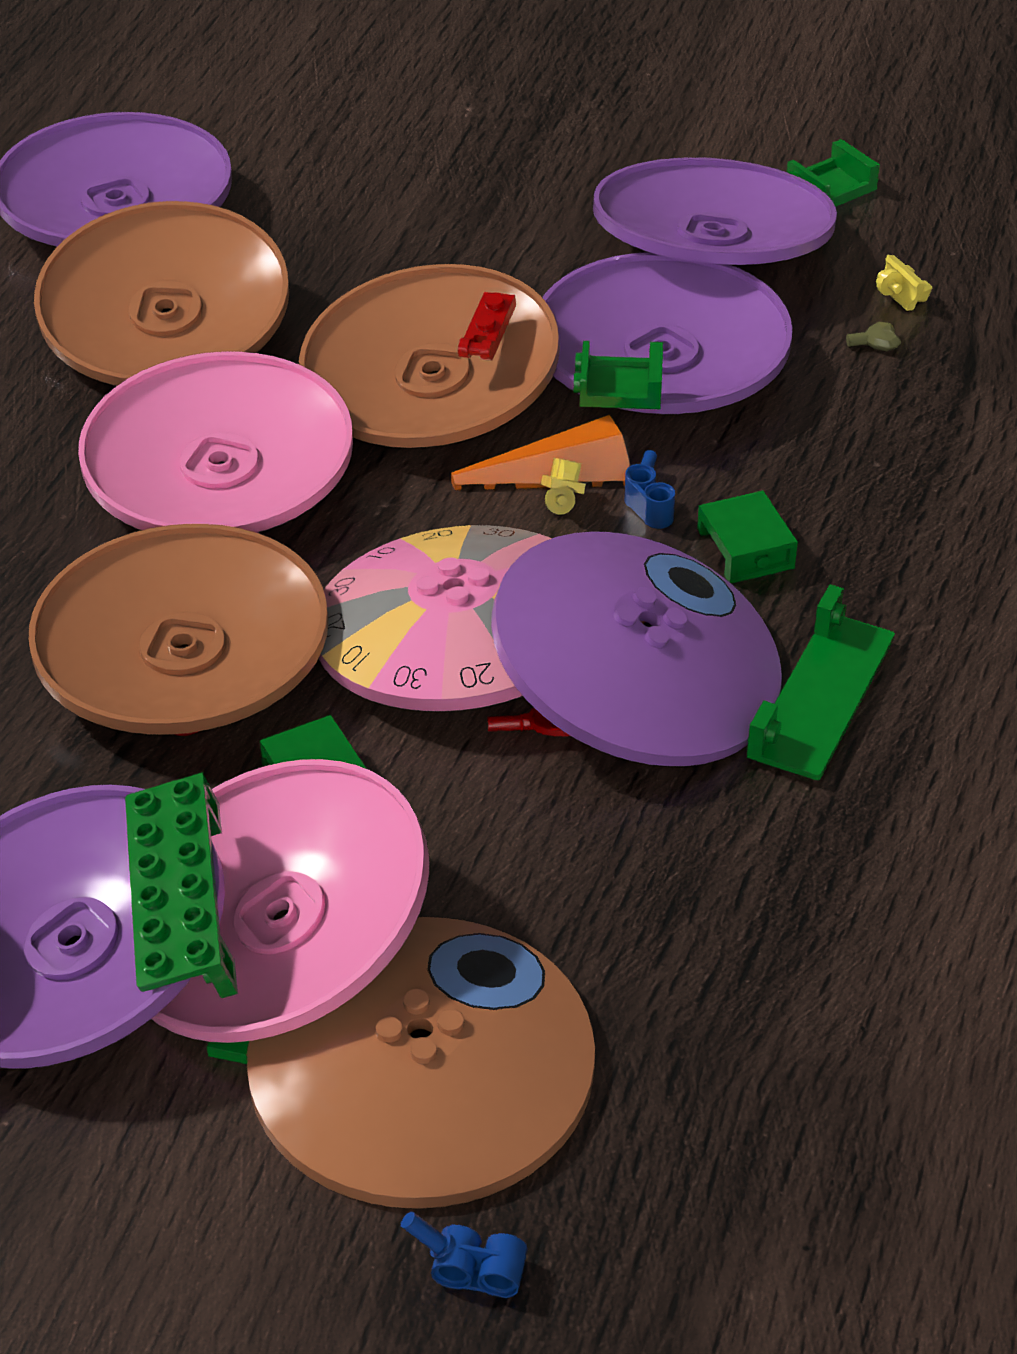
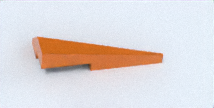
[451,415,630,490]

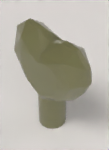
[846,322,901,351]

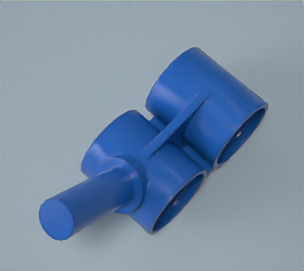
[624,450,675,529]
[401,1212,528,1298]

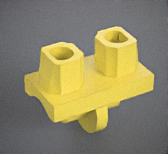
[876,255,932,311]
[541,458,586,515]

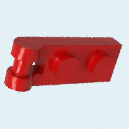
[458,292,516,360]

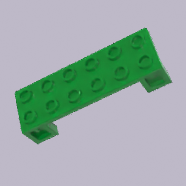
[747,584,895,780]
[125,772,238,999]

